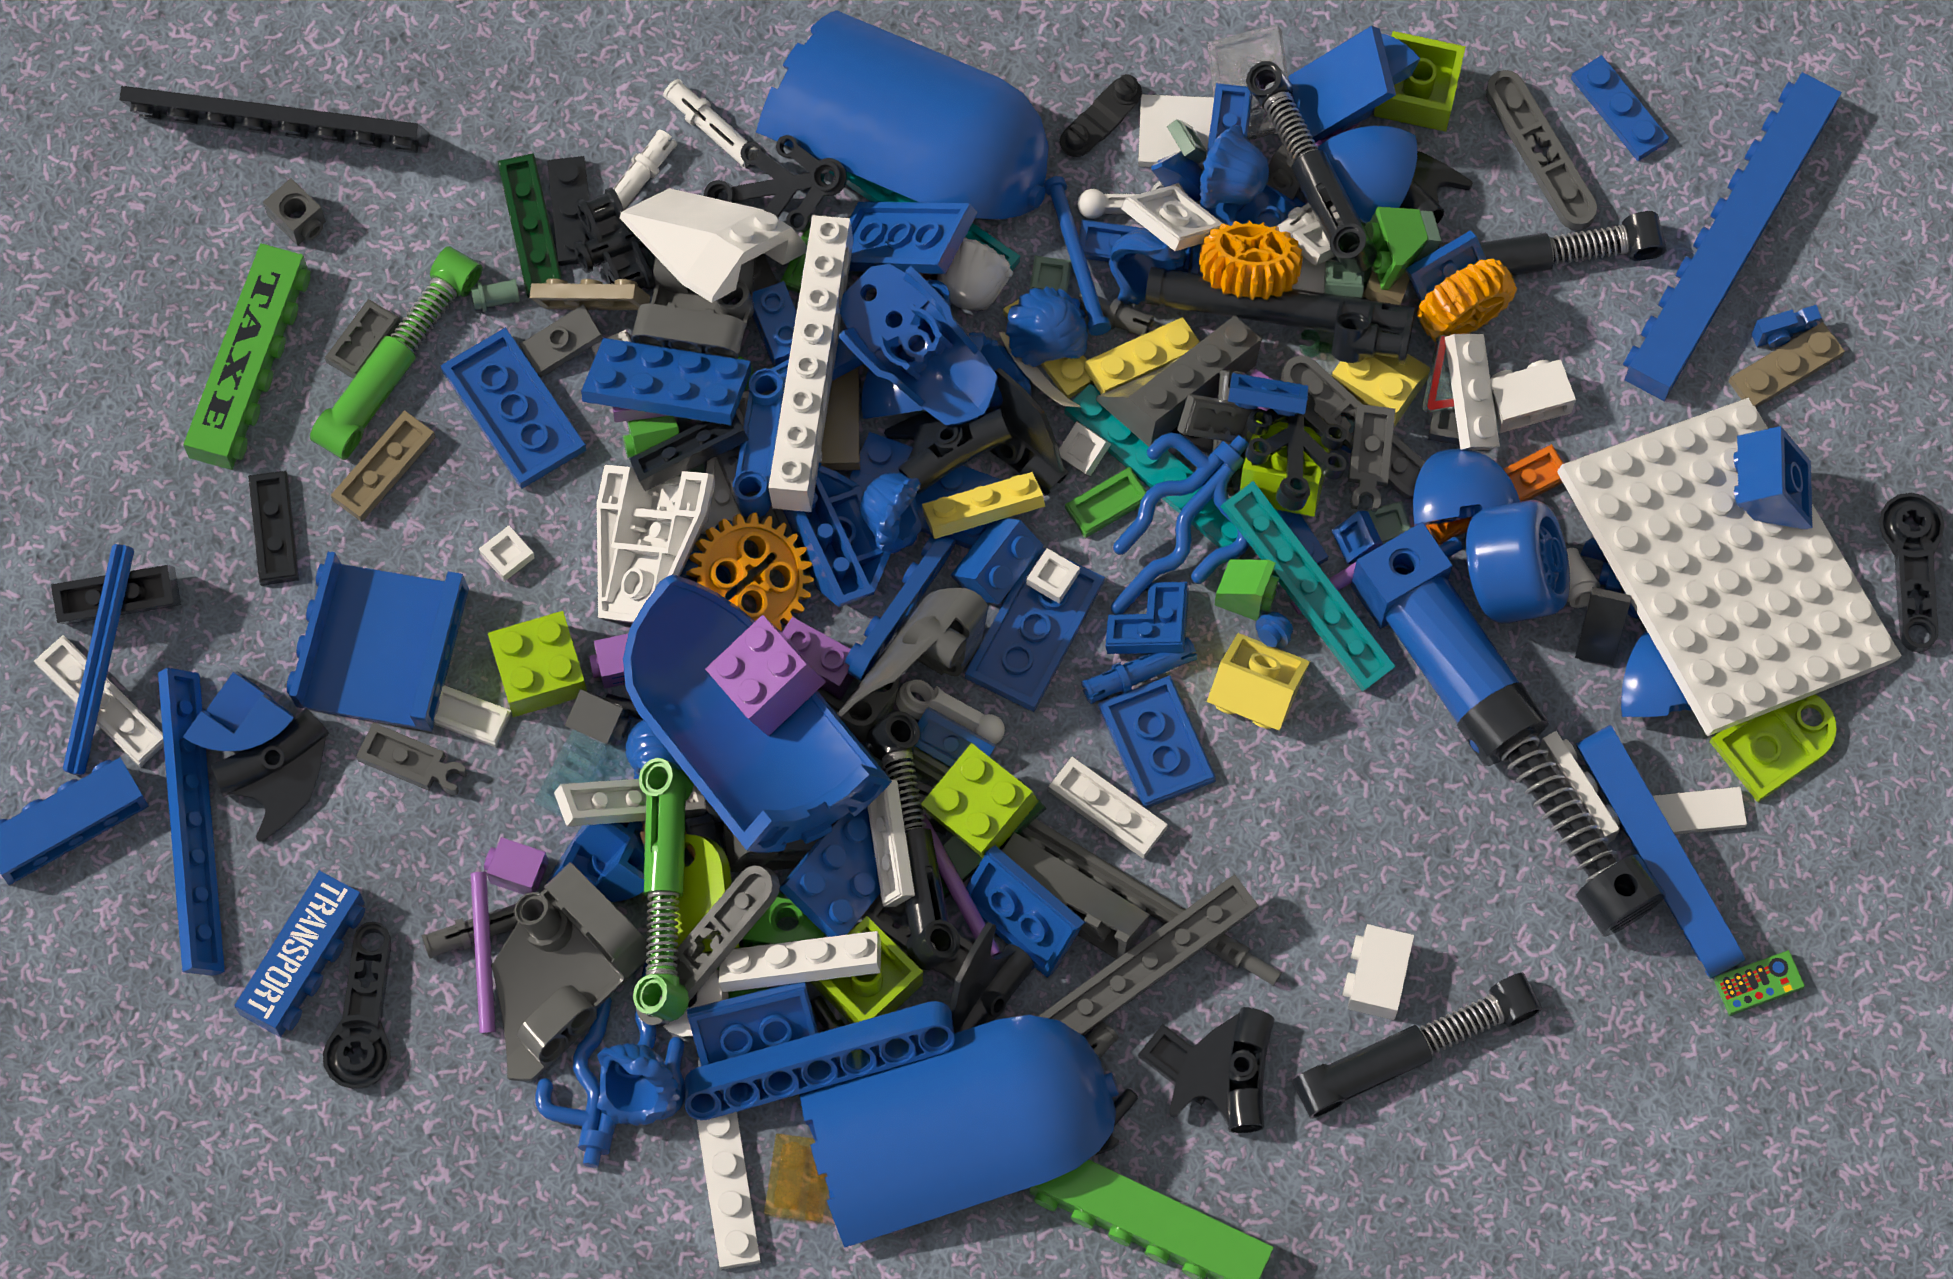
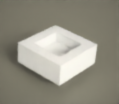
[1059,422,1111,476]
[479,526,535,582]
[1026,548,1080,603]

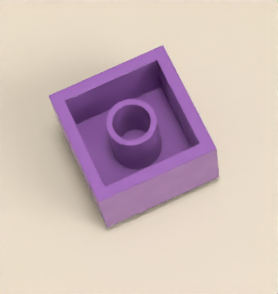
[705,615,826,736]

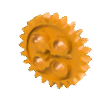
[686,513,814,631]

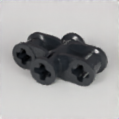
[573,187,655,290]

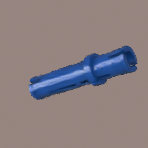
[1081,637,1197,704]

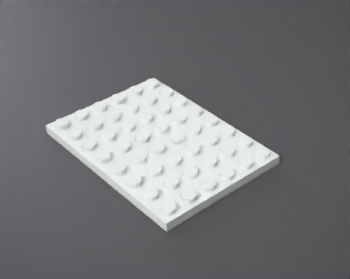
[1557,398,1902,736]

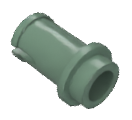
[471,279,520,312]

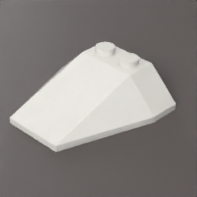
[620,188,807,303]
[597,465,715,623]

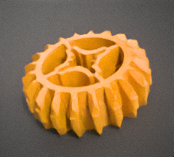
[1199,220,1303,300]
[1417,259,1517,342]

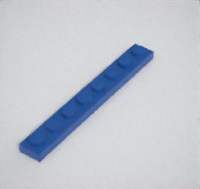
[158,667,225,976]

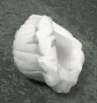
[937,237,1013,311]

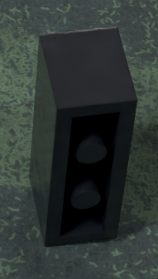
[51,565,181,625]

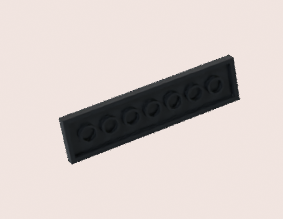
[119,86,430,153]

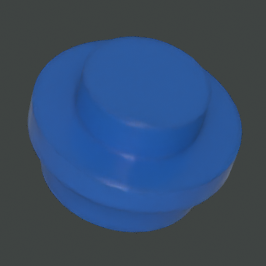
[1255,611,1293,648]

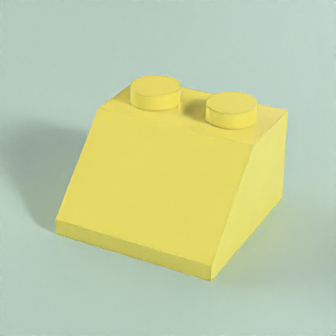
[1332,354,1434,427]
[1207,633,1310,731]

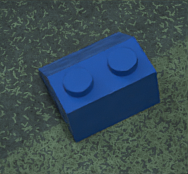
[1733,426,1813,530]

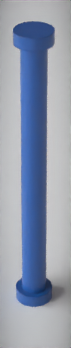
[1044,176,1111,336]

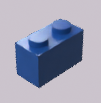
[951,518,1044,604]

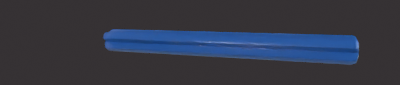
[63,544,134,775]

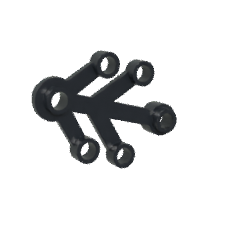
[704,135,847,233]
[1245,392,1347,511]

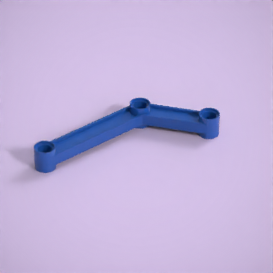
[732,280,952,518]

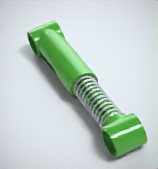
[310,246,483,460]
[633,758,694,1021]

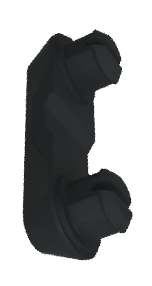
[1059,74,1142,157]

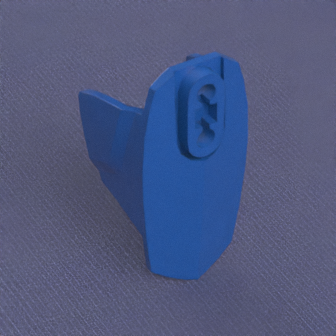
[839,264,998,426]

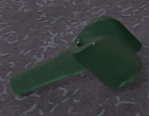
[1299,329,1332,357]

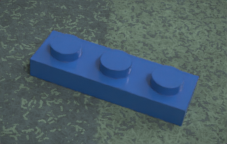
[1571,55,1669,161]

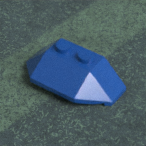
[783,462,891,607]

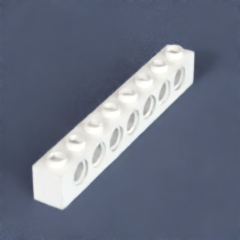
[768,215,854,512]

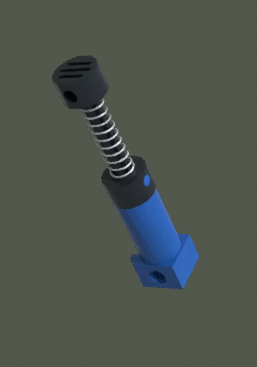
[1351,522,1666,937]

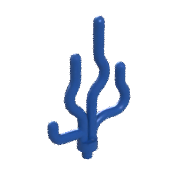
[1111,433,1250,615]
[535,961,685,1168]

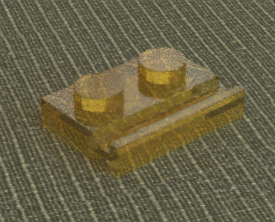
[764,1134,828,1223]

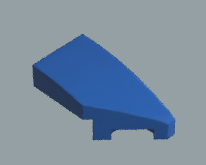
[1151,151,1202,202]

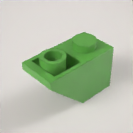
[1365,207,1428,290]
[1214,559,1279,621]

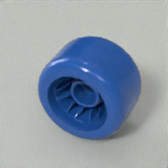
[1466,500,1570,624]

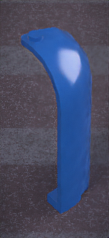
[756,10,1049,219]
[623,574,892,853]
[800,1015,1119,1248]

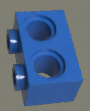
[752,281,797,367]

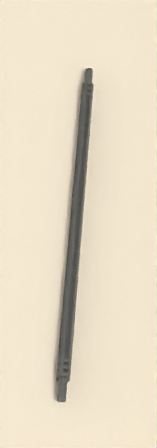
[817,688,1282,986]

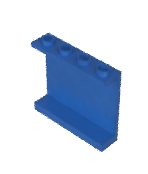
[287,551,469,732]

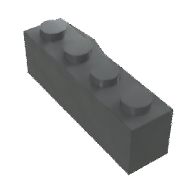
[1096,316,1262,446]
[1002,832,1150,959]

